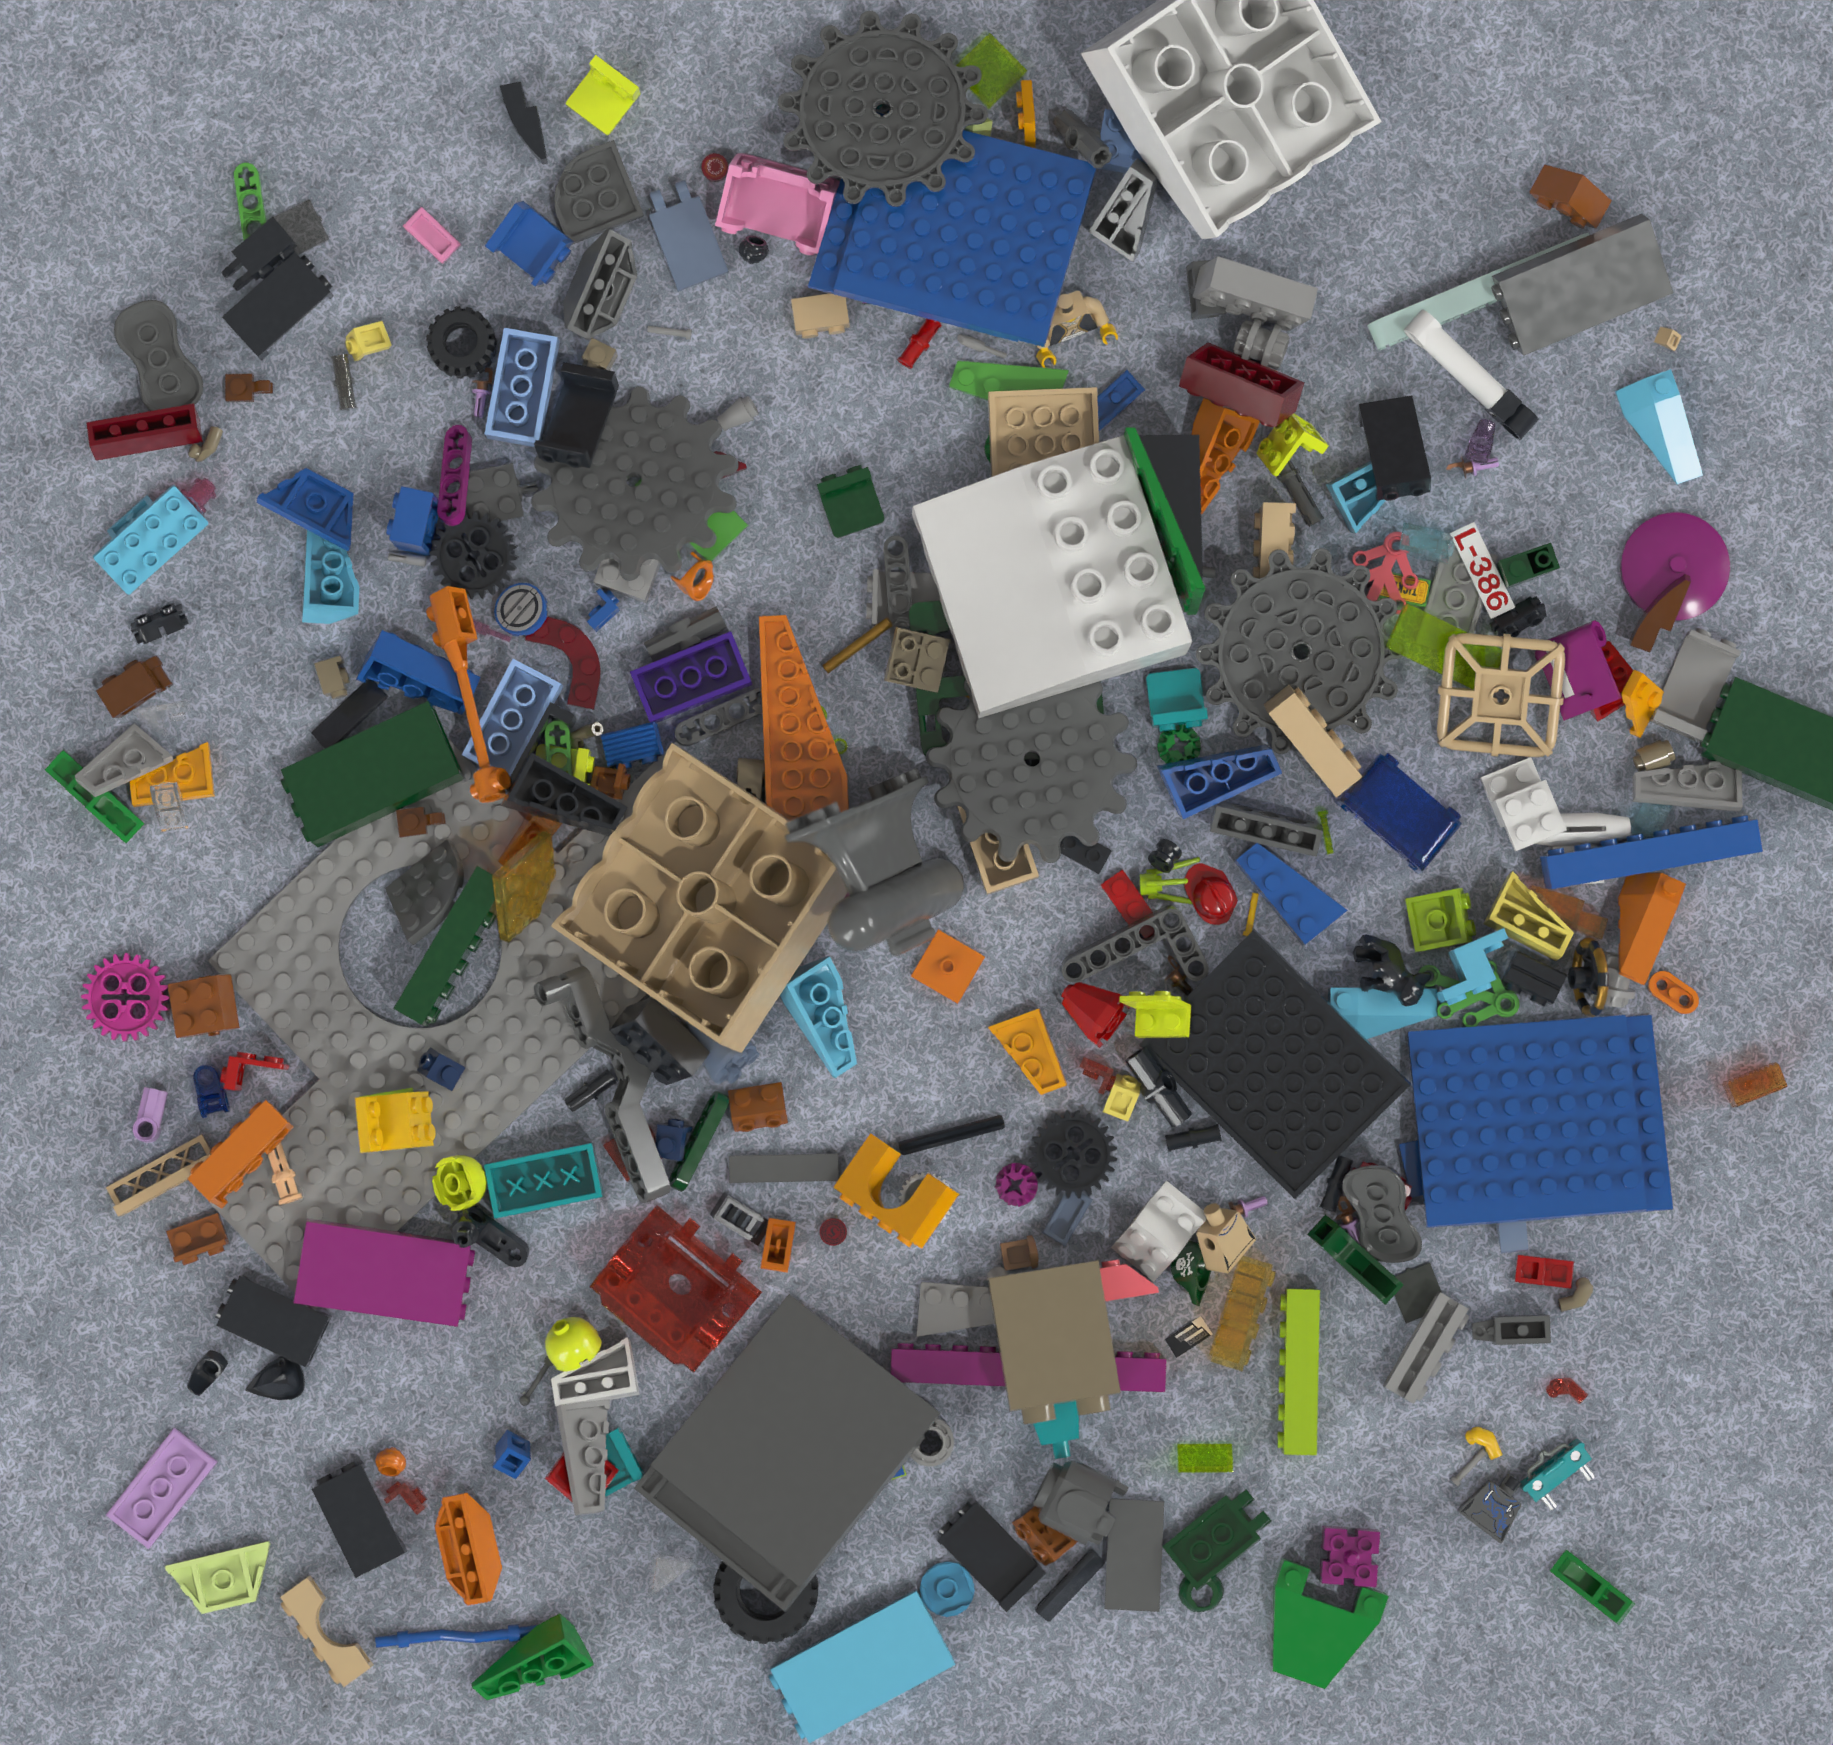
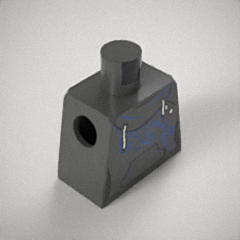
[1457,1474,1522,1544]

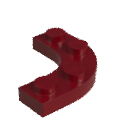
[525,617,601,710]

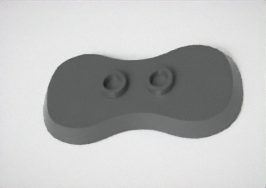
[114,300,203,411]
[1342,1165,1422,1263]

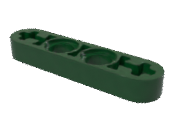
[669,1091,729,1192]

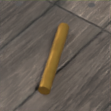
[822,617,893,673]

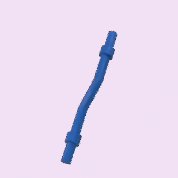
[375,1624,537,1648]

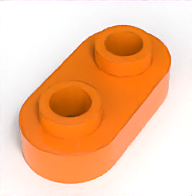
[1648,971,1699,1014]

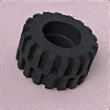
[426,306,497,379]

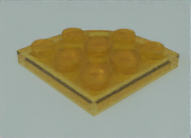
[492,831,556,943]

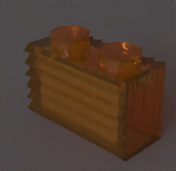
[1722,1063,1788,1107]

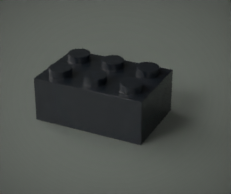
[609,997,710,1085]

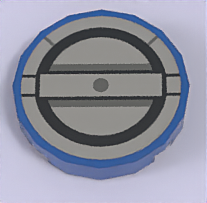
[494,583,548,637]

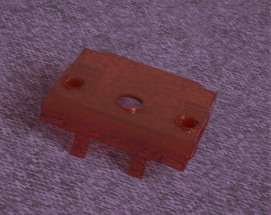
[589,1205,762,1373]

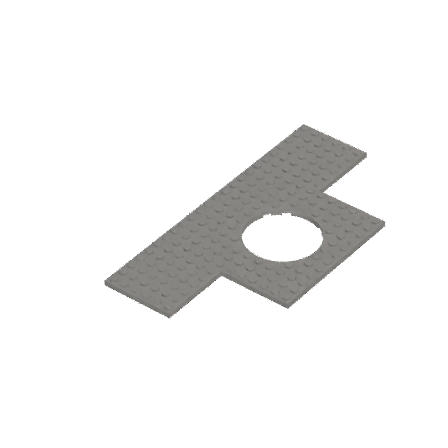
[207,740,684,1310]

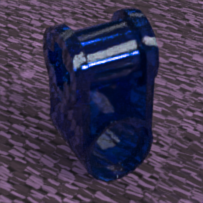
[193,1064,230,1118]

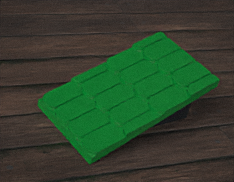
[1124,428,1206,615]

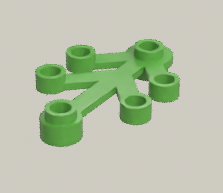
[1418,961,1520,1027]

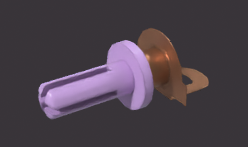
[472,367,494,418]
[1446,456,1499,479]
[1228,1196,1267,1218]
[1335,1196,1361,1246]

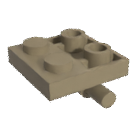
[884,627,950,693]

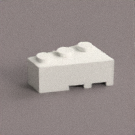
[551,1337,640,1407]

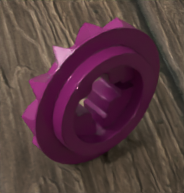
[995,1163,1038,1207]

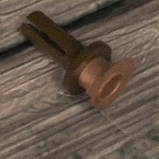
[1165,955,1193,996]

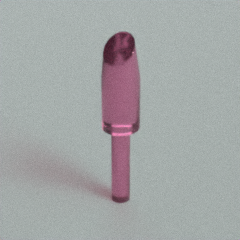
[473,620,512,642]

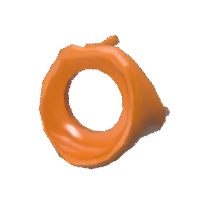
[670,552,714,601]

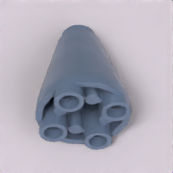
[685,1021,759,1084]

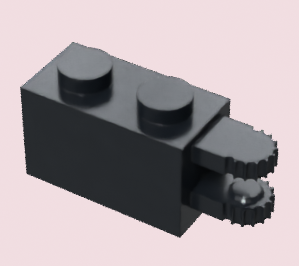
[221,217,297,291]

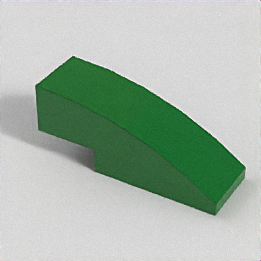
[1550,1550,1635,1625]

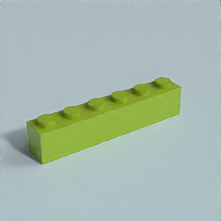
[1277,1288,1320,1455]

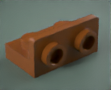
[166,1213,230,1266]
[1012,1506,1078,1566]

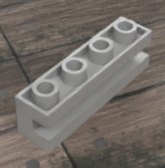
[1383,1291,1469,1404]

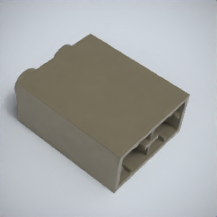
[988,1260,1121,1425]

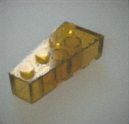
[1208,1256,1276,1372]

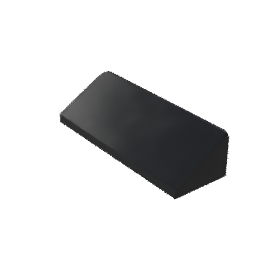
[311,679,389,749]
[1035,1550,1105,1622]

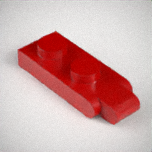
[1100,869,1154,938]

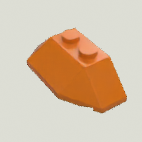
[435,1493,502,1606]

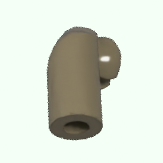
[188,426,223,462]
[570,722,603,750]
[1558,1277,1593,1312]

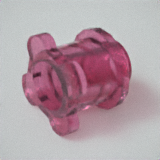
[180,478,216,514]

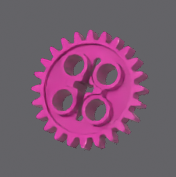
[81,953,170,1042]

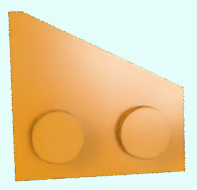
[1016,80,1036,148]
[1621,670,1664,738]

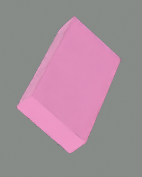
[403,207,461,264]

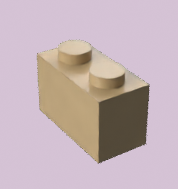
[791,293,850,339]

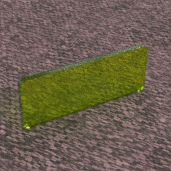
[1387,604,1502,689]

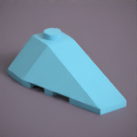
[1615,369,1703,484]
[780,956,857,1078]
[1328,988,1437,1039]

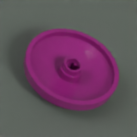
[1620,512,1730,621]

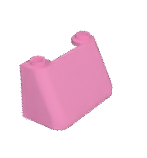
[715,153,840,256]

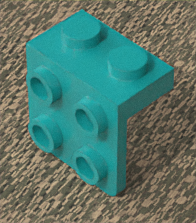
[1146,668,1208,732]

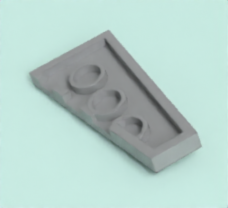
[1633,761,1743,812]

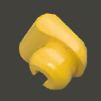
[1465,1427,1503,1460]

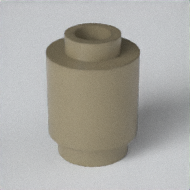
[1632,740,1676,772]

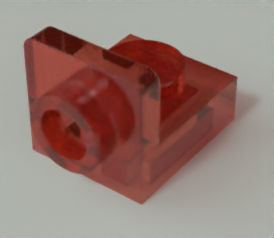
[1079,1057,1116,1095]

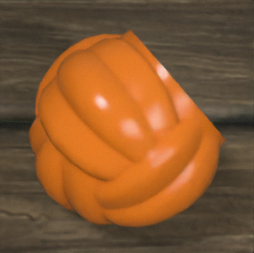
[375,1447,406,1476]

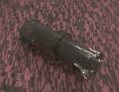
[331,354,357,411]

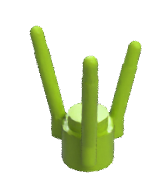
[1140,857,1201,905]

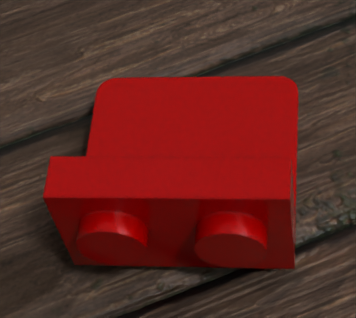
[221,1052,289,1091]

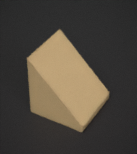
[1654,327,1682,351]

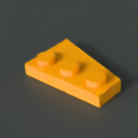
[130,742,215,807]
[988,1008,1067,1095]

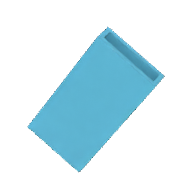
[769,1589,955,1743]

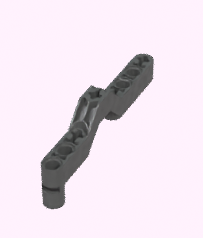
[534,966,670,1203]

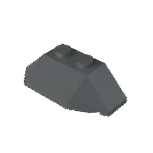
[563,229,637,340]

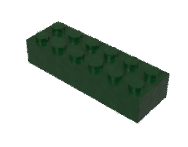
[393,866,511,1026]

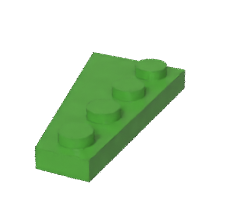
[949,361,1069,401]

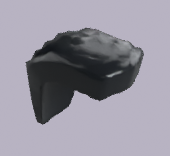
[187,1350,228,1396]

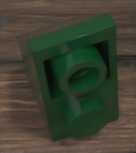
[1496,543,1560,589]

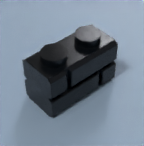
[1501,951,1567,1007]

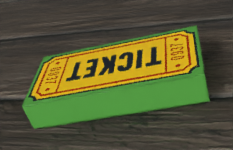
[1379,572,1431,608]

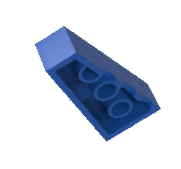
[356,630,481,715]

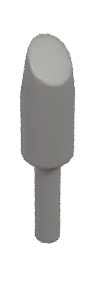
[958,334,1007,359]

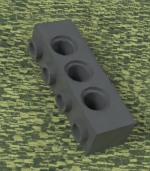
[1210,801,1323,857]

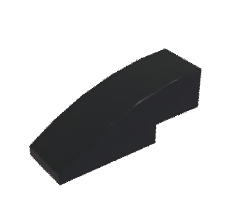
[499,81,548,165]

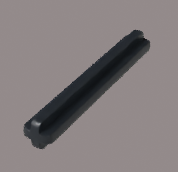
[899,1115,1005,1155]

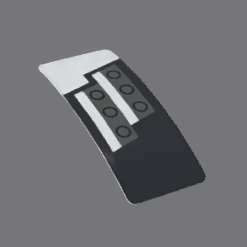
[1165,1316,1212,1358]

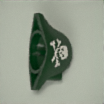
[1171,1241,1211,1307]

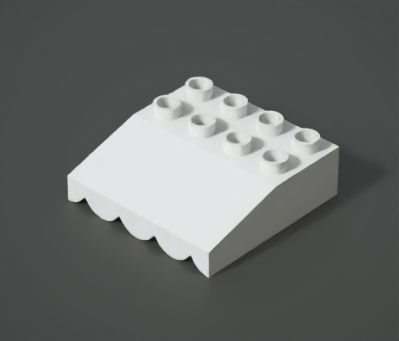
[1081,0,1382,239]
[912,435,1192,718]

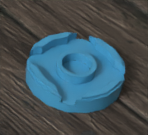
[920,1561,975,1617]

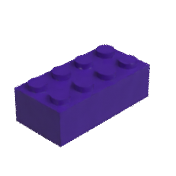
[630,631,753,723]

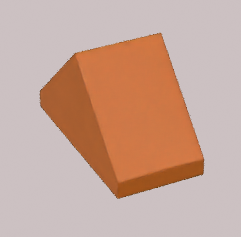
[761,1218,796,1273]

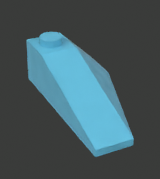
[302,530,359,624]

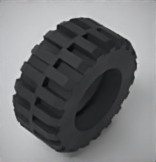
[713,1561,819,1644]

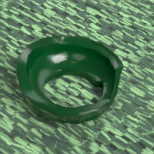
[1178,1576,1224,1612]

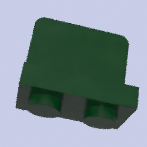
[817,465,885,538]

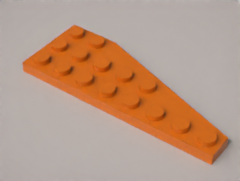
[759,615,849,821]

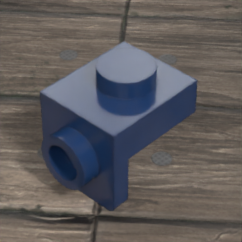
[417,1047,466,1091]
[655,1118,692,1161]

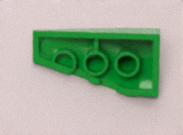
[471,1613,594,1700]

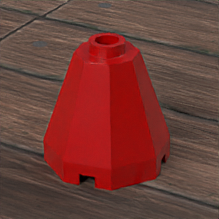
[1061,982,1130,1048]

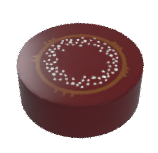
[701,153,729,182]

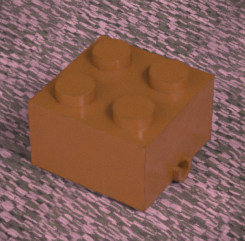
[168,974,240,1038]

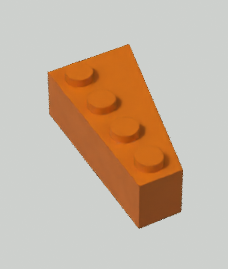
[187,1100,294,1209]

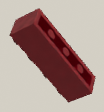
[86,403,203,461]

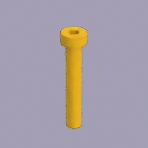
[1242,893,1259,937]

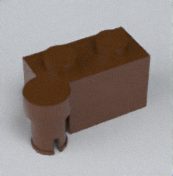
[96,655,173,718]

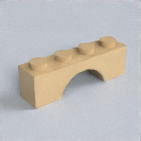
[280,1575,374,1687]

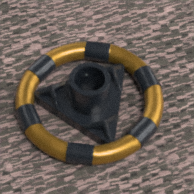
[1568,937,1609,1017]

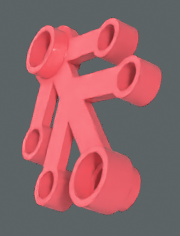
[1352,532,1419,615]

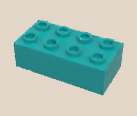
[484,1143,604,1219]

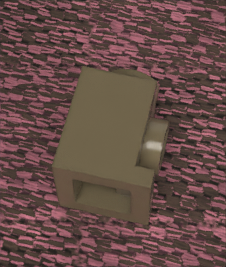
[582,338,617,371]
[314,656,350,699]

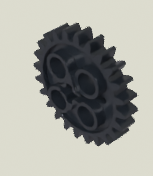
[429,510,519,599]
[1029,1110,1117,1199]

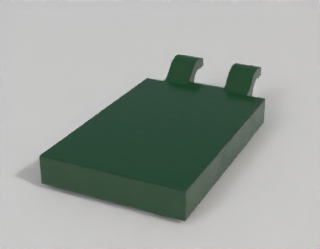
[1162,1489,1272,1591]

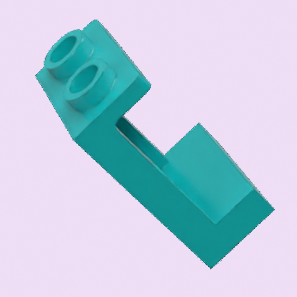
[605,1427,645,1497]

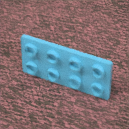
[93,485,208,595]

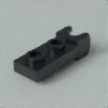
[1060,836,1112,874]

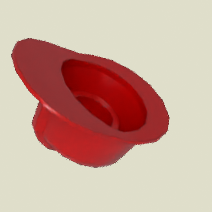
[1184,863,1238,925]

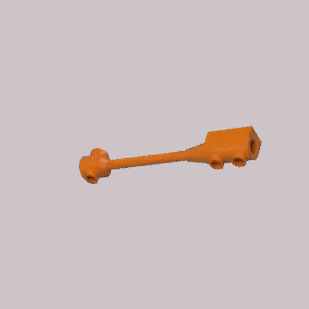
[426,586,511,803]

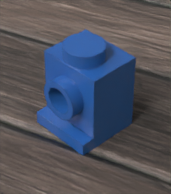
[493,1430,531,1479]

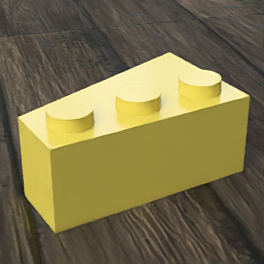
[1483,871,1574,961]

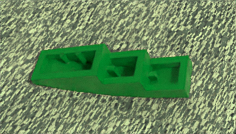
[45,750,145,844]

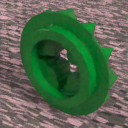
[1157,724,1201,764]

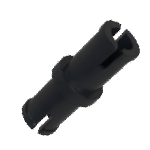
[1165,1124,1222,1152]
[1319,1156,1354,1213]

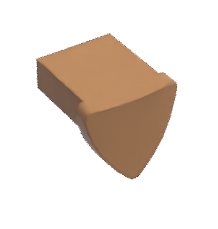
[1000,1235,1039,1270]

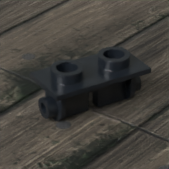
[1489,596,1547,637]
[131,603,189,644]

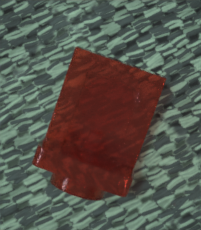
[384,1481,428,1515]

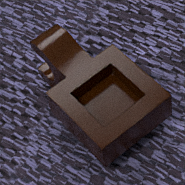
[225,374,273,402]
[396,807,446,838]

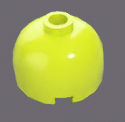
[432,1155,487,1211]
[545,1317,602,1372]

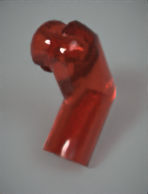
[1546,1377,1588,1404]

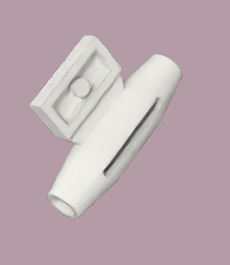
[1535,813,1631,884]

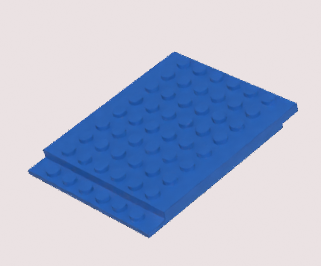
[808,111,1097,347]
[1407,1015,1673,1228]

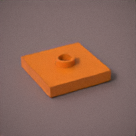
[911,929,985,1004]

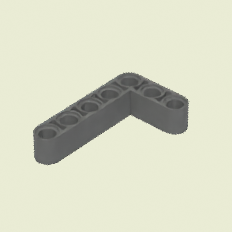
[1061,905,1209,983]

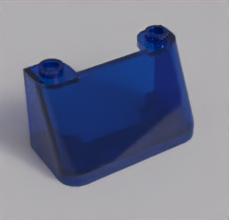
[1336,753,1462,874]

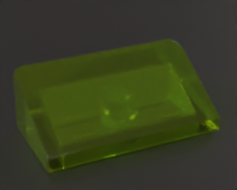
[1177,1444,1233,1473]

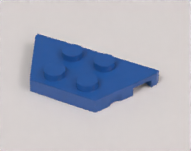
[257,468,354,552]

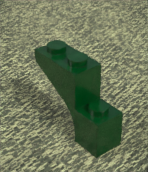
[1307,1214,1404,1305]

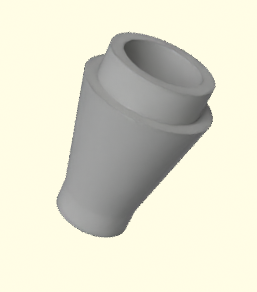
[717,396,759,431]

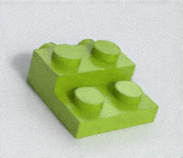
[1405,888,1476,952]

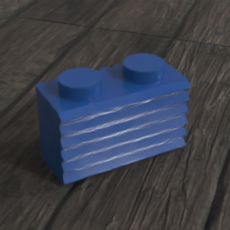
[601,722,664,769]

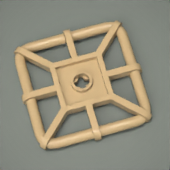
[1437,633,1565,757]

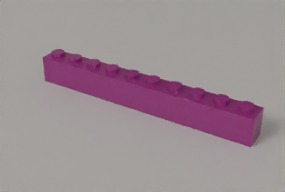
[891,1343,1166,1392]

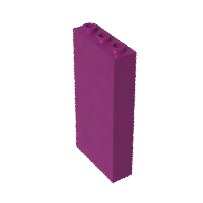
[294,1218,475,1327]

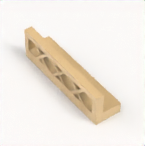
[106,1134,211,1217]

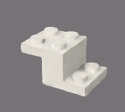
[1480,757,1567,851]
[1111,1181,1207,1282]

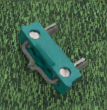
[1520,1439,1595,1510]

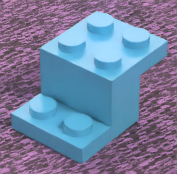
[1436,928,1508,1005]

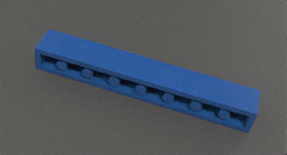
[1540,815,1763,889]

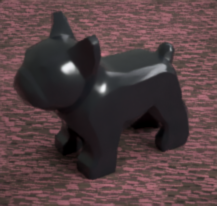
[1353,934,1432,1006]

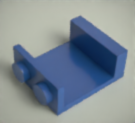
[485,201,574,287]

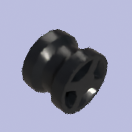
[1148,839,1182,873]

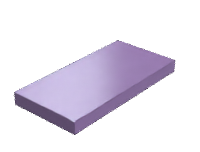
[106,1428,218,1549]

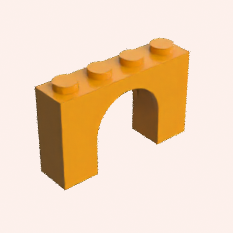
[833,1133,959,1249]

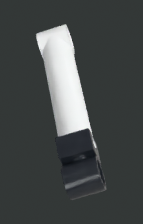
[1404,309,1539,440]

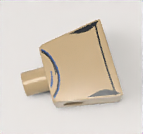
[1197,1203,1256,1273]

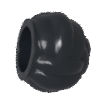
[739,236,769,264]

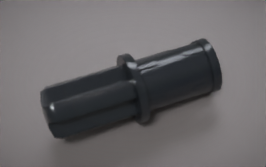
[564,1069,617,1112]

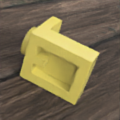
[345,321,392,361]
[1103,1074,1141,1122]

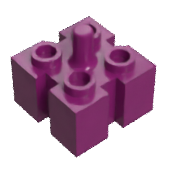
[1319,1526,1380,1587]

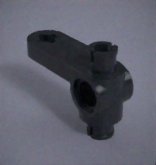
[450,1205,529,1267]

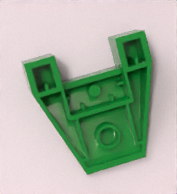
[1273,1557,1389,1689]

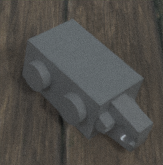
[1471,1314,1551,1345]

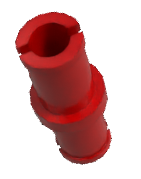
[897,318,942,369]

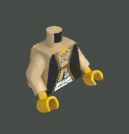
[1036,291,1118,368]

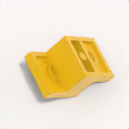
[355,1091,436,1153]

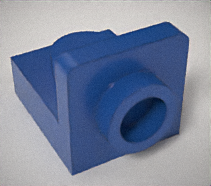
[587,588,620,632]

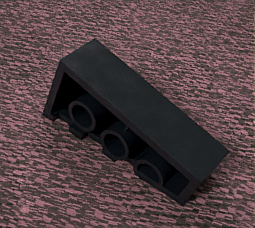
[500,753,628,836]

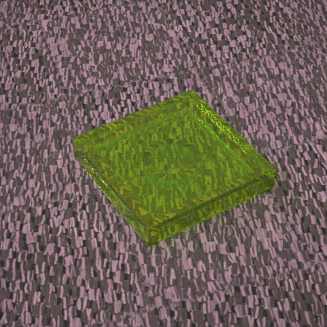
[956,33,1028,109]

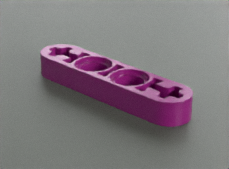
[437,425,472,526]

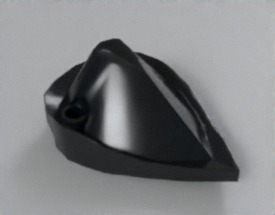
[245,1357,305,1400]

